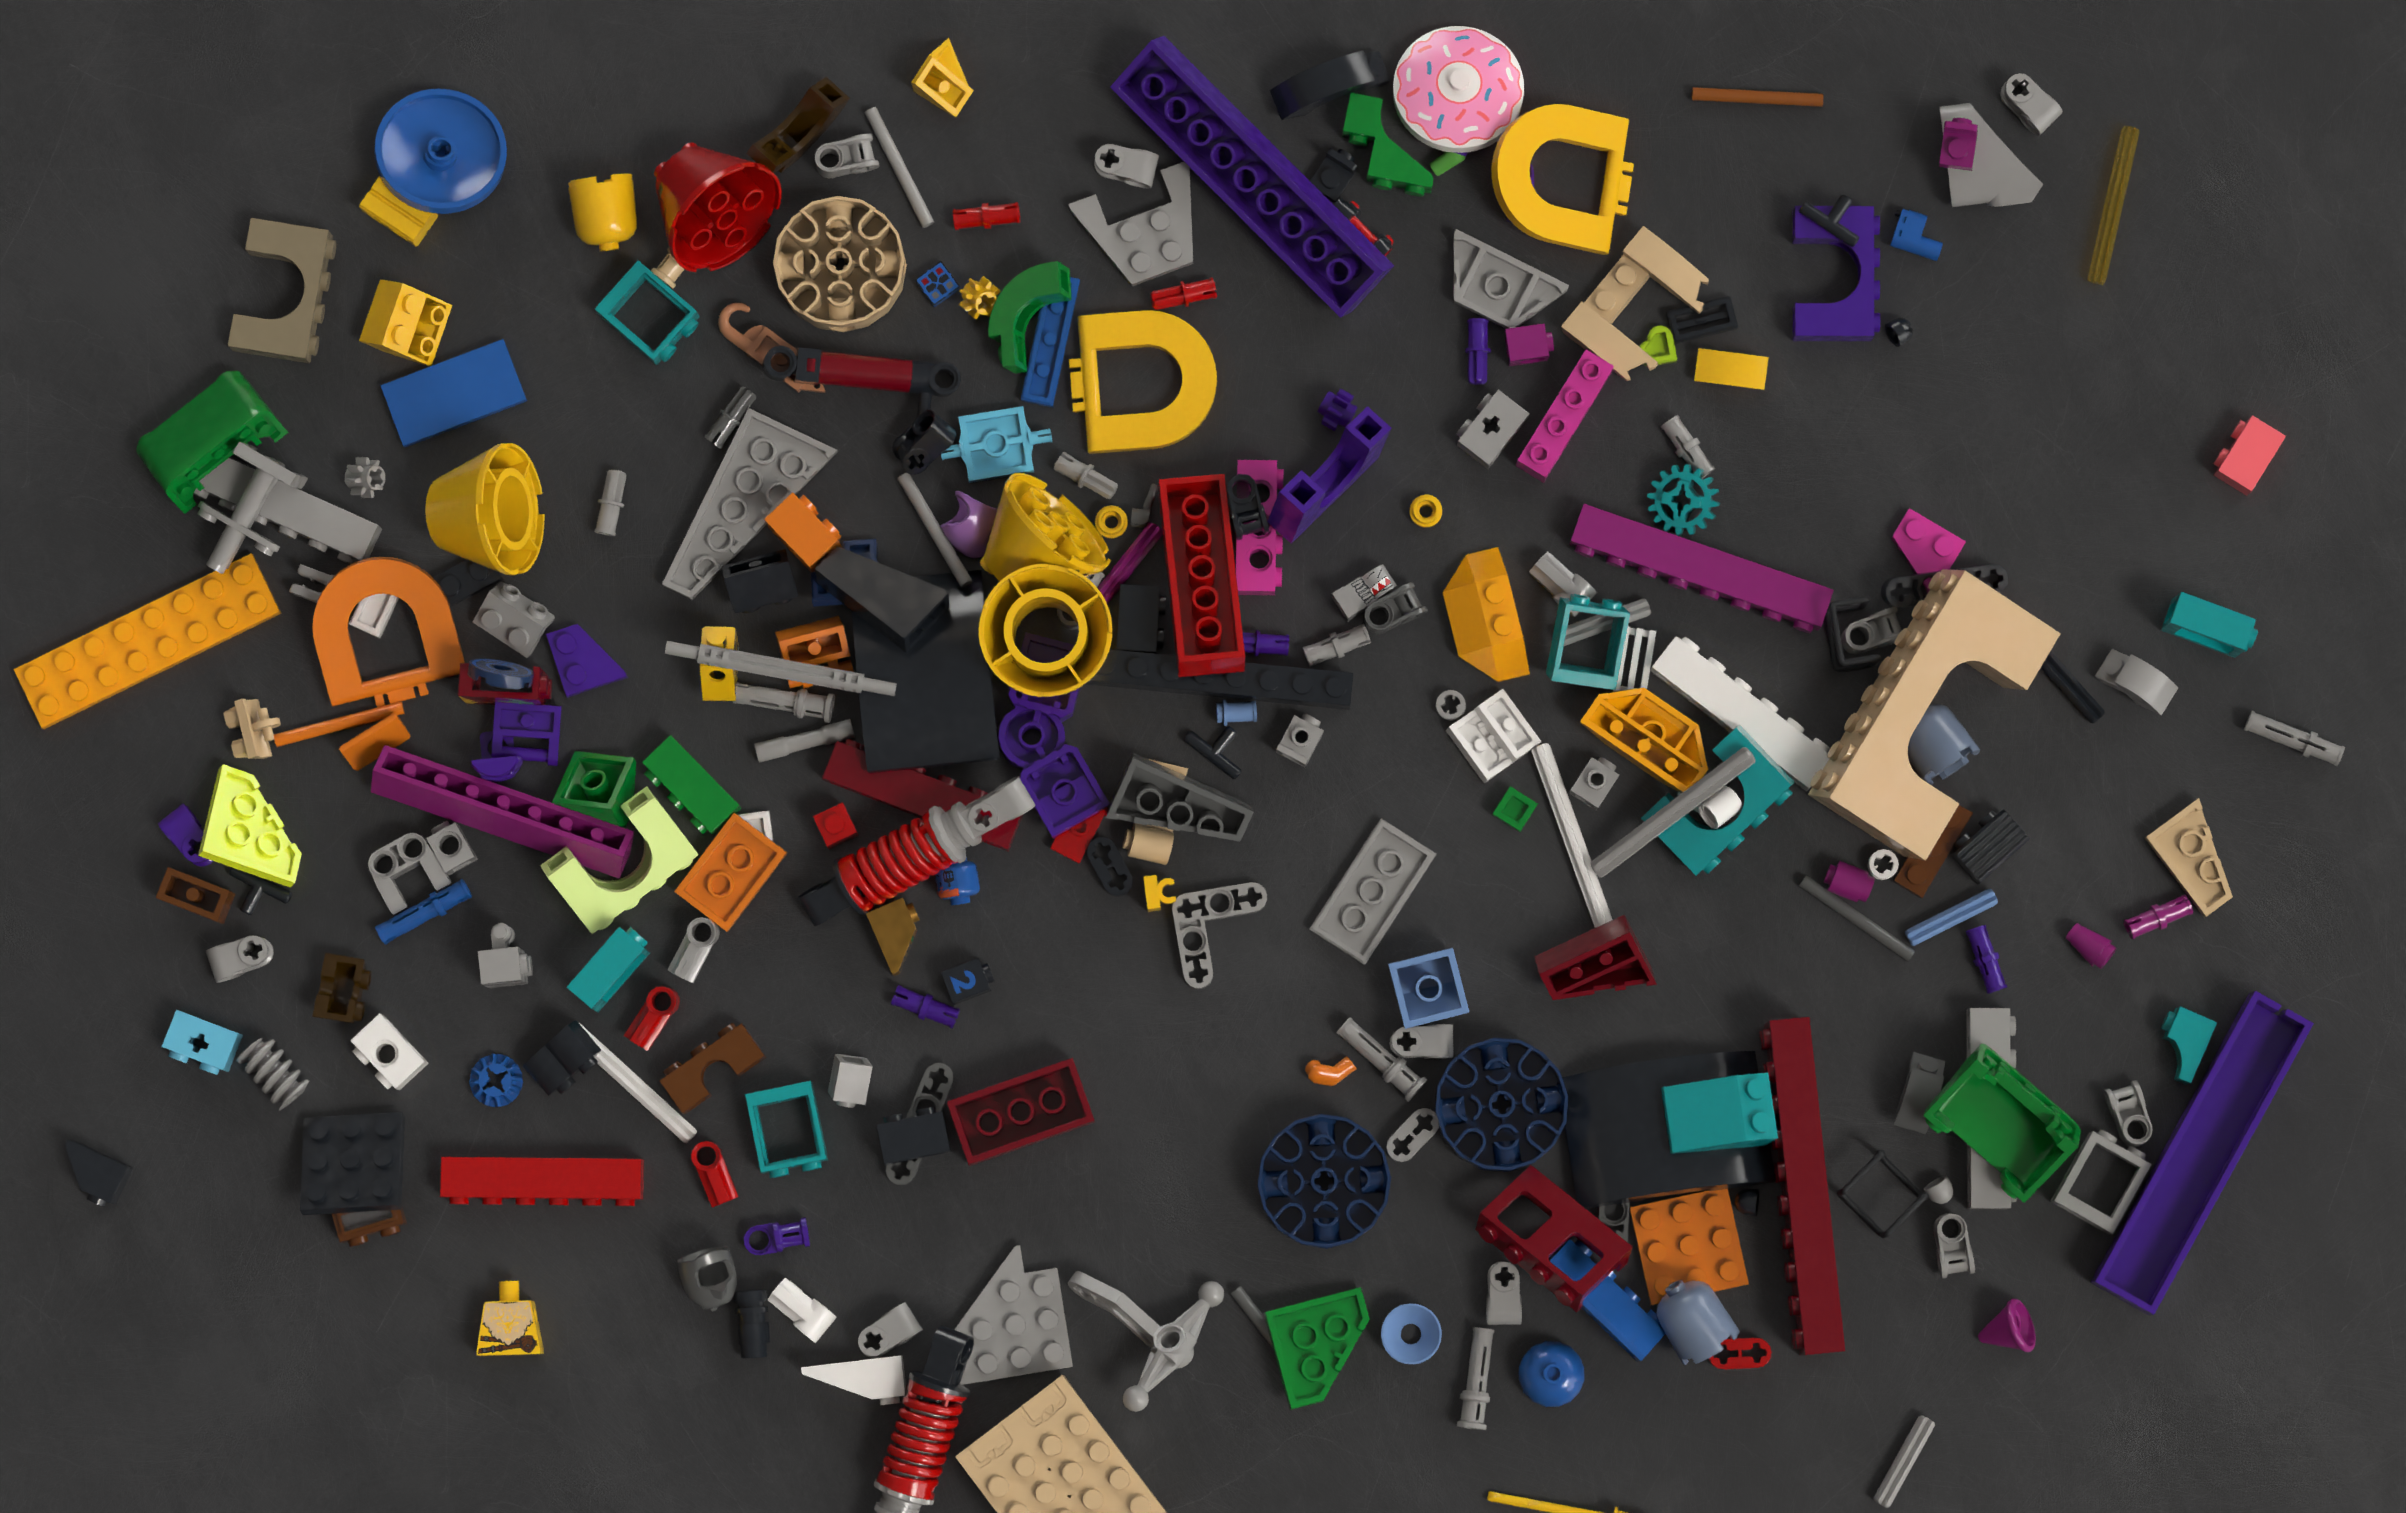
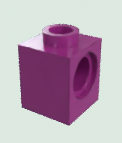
[1504,324,1554,366]

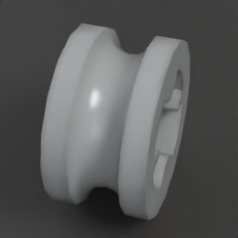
[1436,690,1466,721]

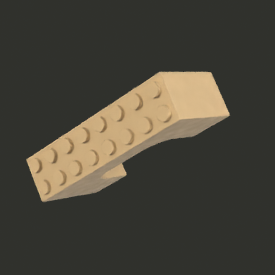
[1808,569,2061,861]

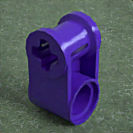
[157,803,213,867]

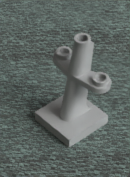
[197,442,308,574]

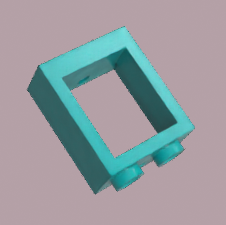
[595,260,700,365]
[2161,592,2258,658]
[1546,594,1630,690]
[567,927,650,1013]
[745,1081,828,1178]

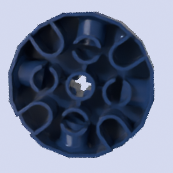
[1435,1038,1568,1172]
[1257,1114,1391,1249]

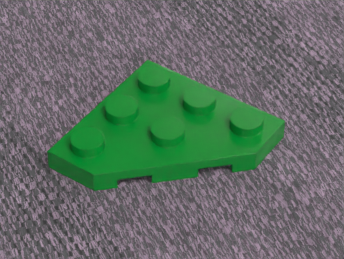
[1264,1287,1370,1410]

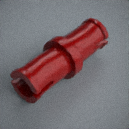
[953,202,1021,230]

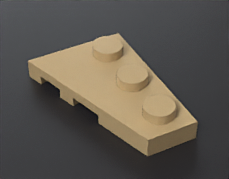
[2145,798,2233,918]

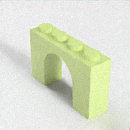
[540,786,698,934]

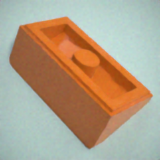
[339,713,411,771]

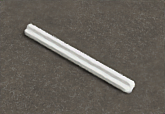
[1532,743,1613,928]

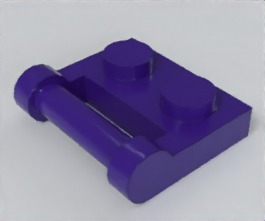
[491,702,562,766]

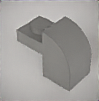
[2095,649,2178,715]

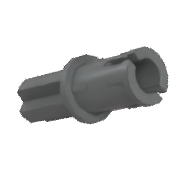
[704,386,757,449]

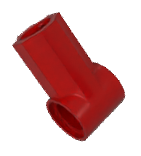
[624,987,680,1051]
[691,1141,739,1207]

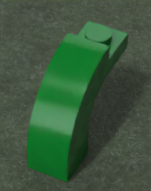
[988,261,1072,374]

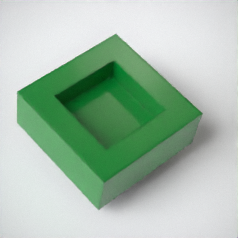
[1492,786,1538,833]

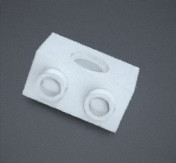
[350,1013,429,1090]

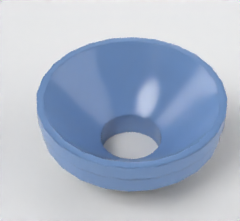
[1381,1303,1442,1365]

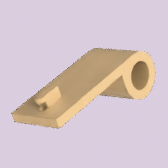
[1122,759,1188,865]

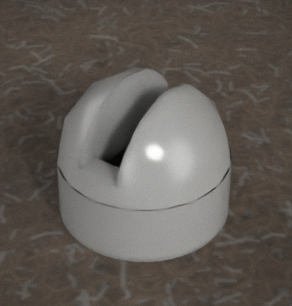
[1924,1175,1953,1204]

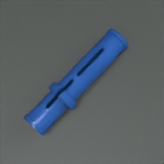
[375,879,472,945]

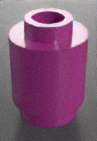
[1824,860,1875,903]

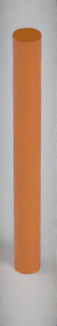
[274,701,405,747]

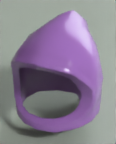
[940,491,997,558]

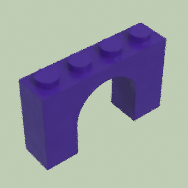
[1792,206,1880,341]
[1267,406,1392,544]

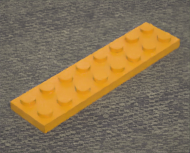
[14,553,282,729]

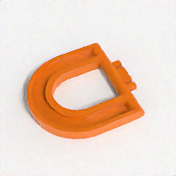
[313,557,465,707]

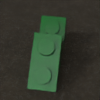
[1342,93,1433,197]

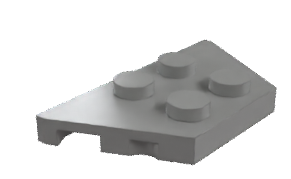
[1454,229,1569,329]

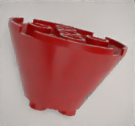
[654,142,782,272]

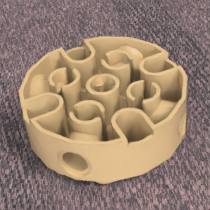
[773,196,907,332]

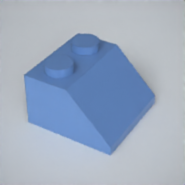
[1388,947,1469,1029]

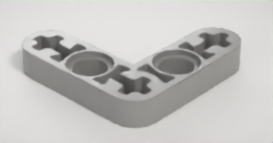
[1172,882,1267,989]

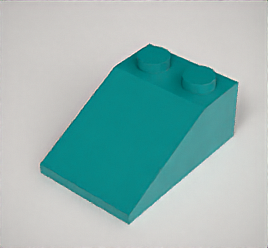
[1661,1073,1778,1154]

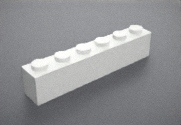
[1650,636,1830,792]

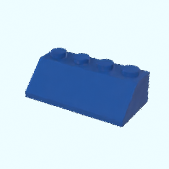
[1549,1239,1666,1362]

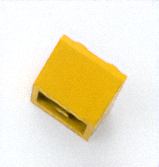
[359,279,452,366]

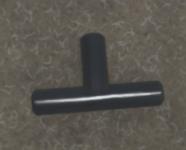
[1799,195,1859,247]
[1184,726,1242,780]
[229,867,292,915]

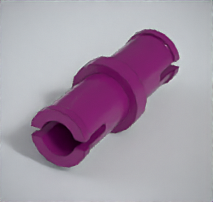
[2124,894,2193,939]

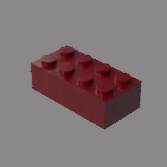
[947,1058,1095,1166]

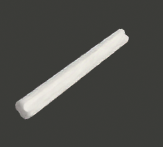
[579,1023,697,1143]

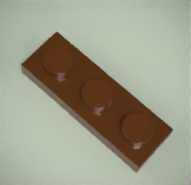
[1893,805,1973,899]

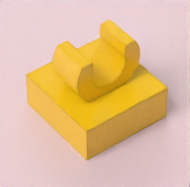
[1143,875,1176,912]

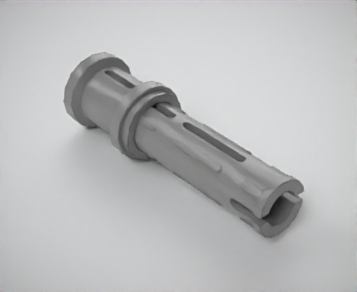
[733,682,835,723]
[1336,1017,1427,1102]
[1456,1327,1494,1430]

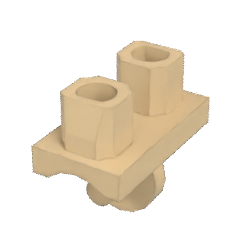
[223,699,281,759]

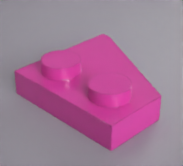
[1892,508,1966,593]

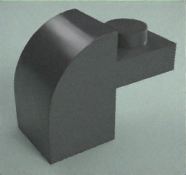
[1894,1052,1946,1134]

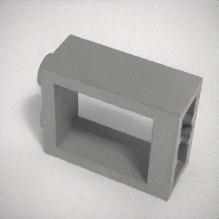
[2050,1129,2152,1235]

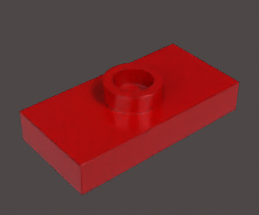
[1050,808,1106,864]

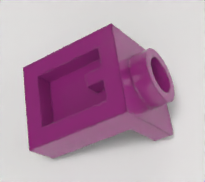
[1939,118,1978,171]

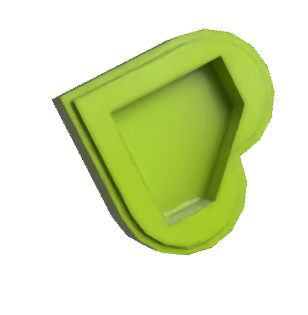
[1639,326,1677,366]

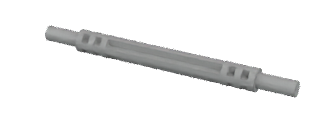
[665,641,897,696]

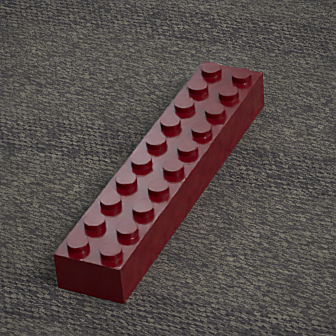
[1759,1017,1845,1356]

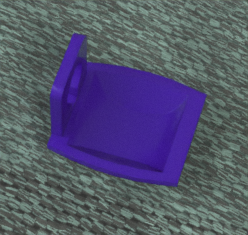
[470,731,523,782]

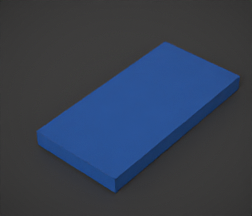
[380,339,527,448]

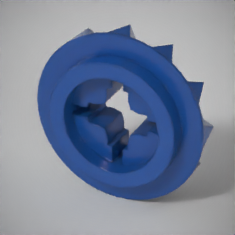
[469,1054,523,1107]

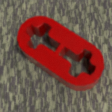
[1708,1338,1772,1369]

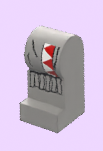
[1332,564,1397,622]

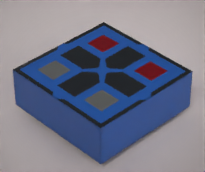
[915,261,961,308]

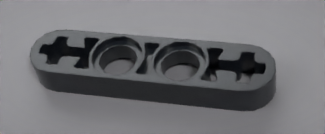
[1881,564,2008,607]

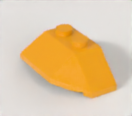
[1442,547,1530,682]
[1580,688,1708,793]

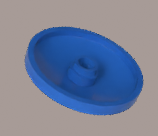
[374,89,507,214]

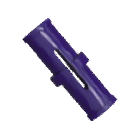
[1965,925,2007,994]
[891,985,960,1029]

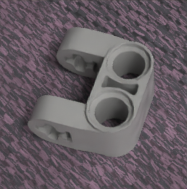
[368,833,452,915]

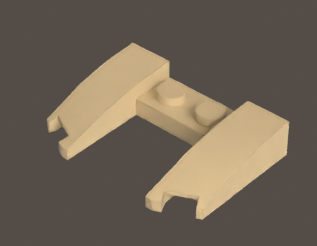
[1561,226,1709,381]

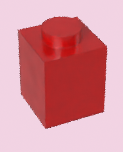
[813,802,859,850]

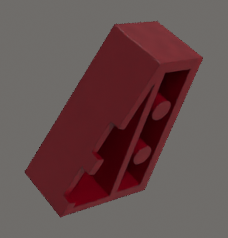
[1534,914,1657,1000]

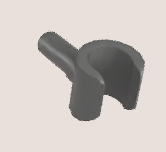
[1131,484,1159,528]

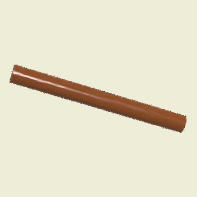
[1692,87,1823,107]

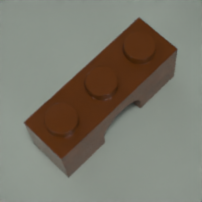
[660,1023,767,1115]

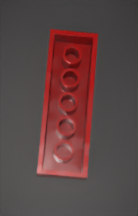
[1159,474,1245,677]

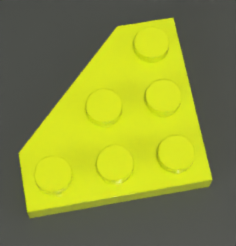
[198,764,302,888]

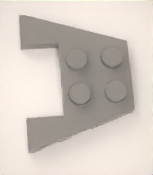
[1068,162,1193,286]

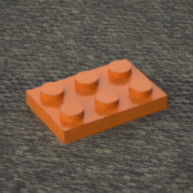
[674,813,788,932]

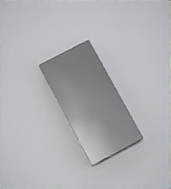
[1309,818,1436,965]

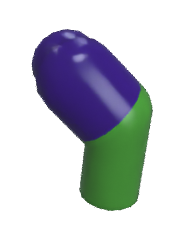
[1430,151,1468,176]

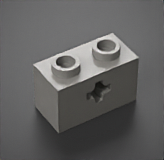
[1456,389,1530,469]

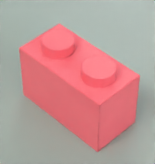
[2213,415,2286,496]

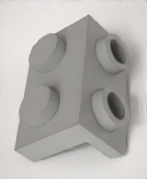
[473,582,555,658]

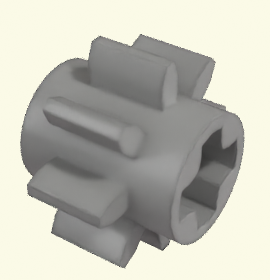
[344,457,385,498]

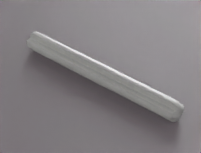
[1590,747,1756,878]

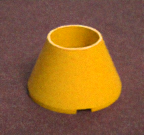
[425,443,545,576]
[979,564,1112,697]

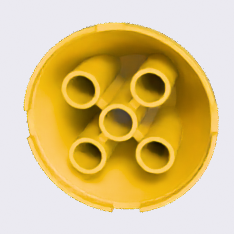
[980,473,1111,581]

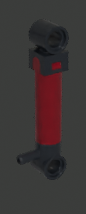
[762,346,961,417]

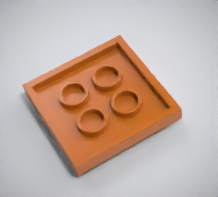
[1629,1189,1749,1305]

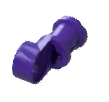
[744,1217,810,1255]

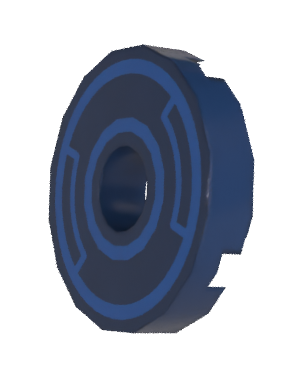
[467,658,534,689]

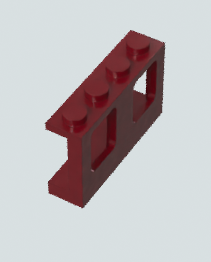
[1475,1165,1633,1313]

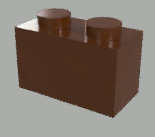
[156,867,236,924]

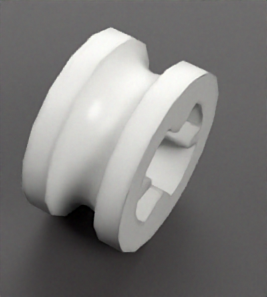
[1867,849,1899,880]

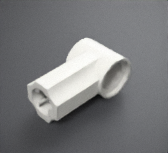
[1677,786,1743,829]
[767,1278,837,1343]

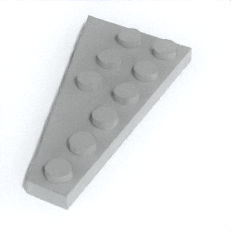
[662,408,838,600]

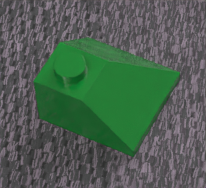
[552,751,636,828]

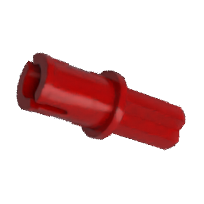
[1151,277,1217,310]

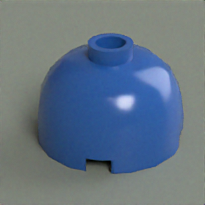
[1518,1341,1585,1407]

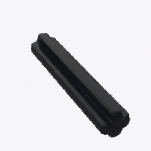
[2041,651,2105,724]

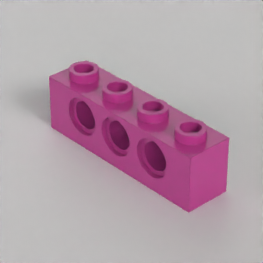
[1516,349,1614,483]
[1236,460,1284,595]

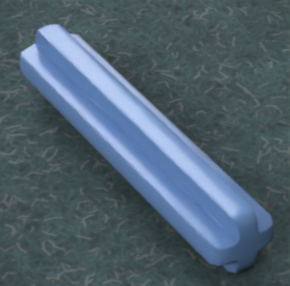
[1905,889,1998,946]

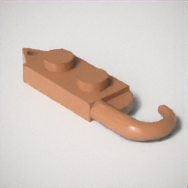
[718,303,825,393]

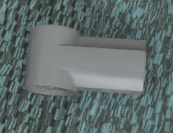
[1529,551,1597,617]
[668,917,720,983]

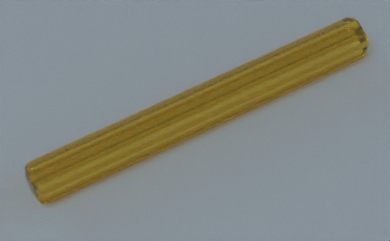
[2088,126,2140,285]

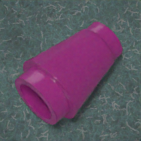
[2065,923,2117,969]

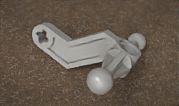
[1068,1271,1224,1412]

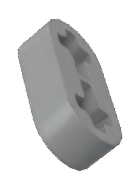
[1386,1108,1439,1162]

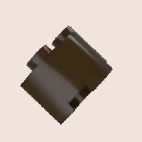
[312,953,372,1023]

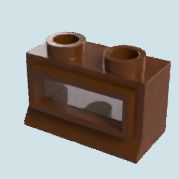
[332,1207,407,1247]

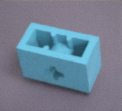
[162,1010,243,1075]

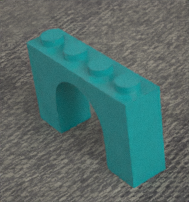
[1641,725,1795,876]

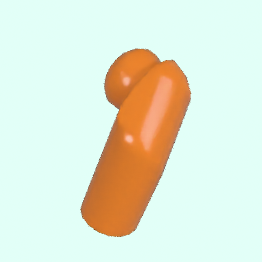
[1305,1056,1357,1086]

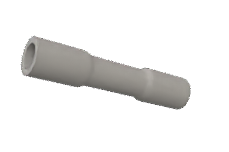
[754,719,855,763]

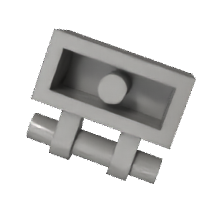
[478,923,533,988]

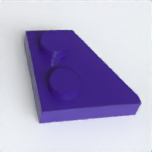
[546,624,628,698]

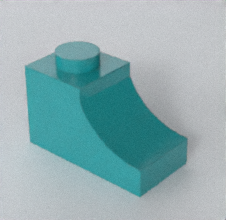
[2161,1006,2217,1085]

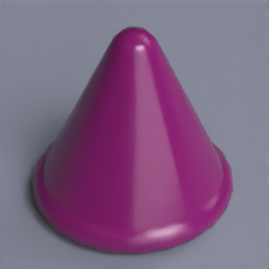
[1978,1298,2036,1352]

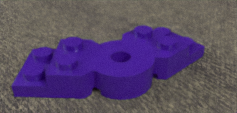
[999,632,1110,838]

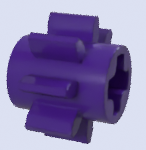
[1317,388,1358,431]

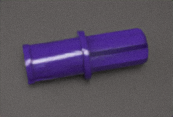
[1465,318,1491,385]
[1243,630,1289,657]

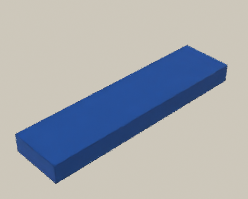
[1021,277,1080,408]

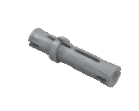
[2244,711,2345,766]

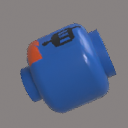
[935,856,980,906]

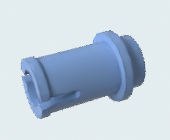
[1216,700,1257,726]

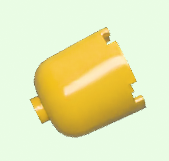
[568,174,637,251]

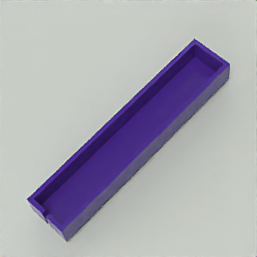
[2090,991,2314,1315]

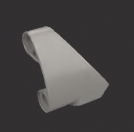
[1940,103,2043,207]

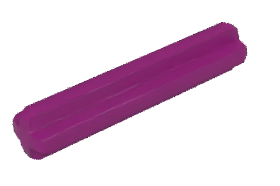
[1097,522,1163,604]

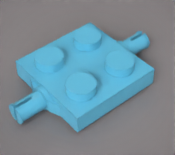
[941,406,1052,483]

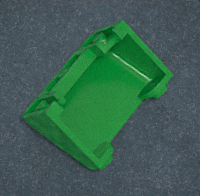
[136,371,288,514]
[1923,1044,2081,1203]

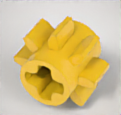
[959,276,1001,319]

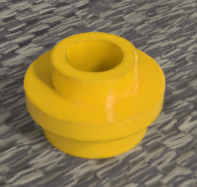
[1409,494,1442,528]
[1095,505,1128,539]

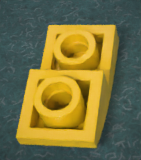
[1694,348,1769,390]

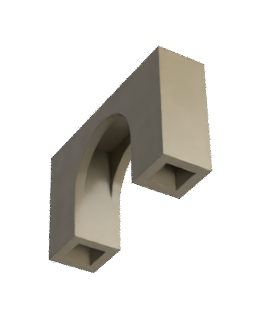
[228,218,336,364]

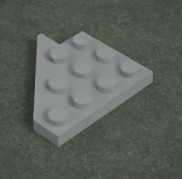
[955,1245,1073,1385]

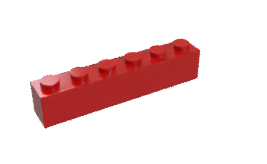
[440,1157,644,1206]

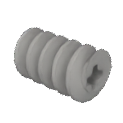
[236,1038,310,1111]

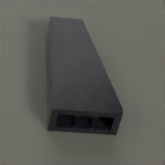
[815,546,950,652]

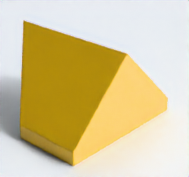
[911,38,974,117]

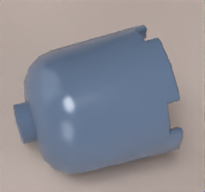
[1908,704,1980,785]
[1656,1280,1740,1365]

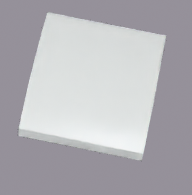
[1446,689,1541,783]

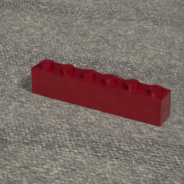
[822,739,1023,852]

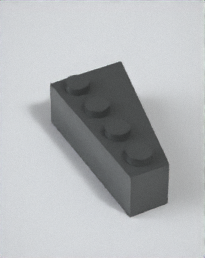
[1105,752,1254,842]

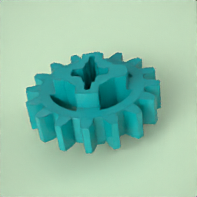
[1647,464,1720,536]

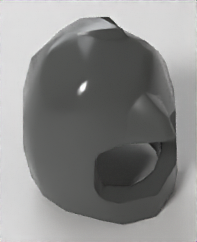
[677,1246,737,1311]

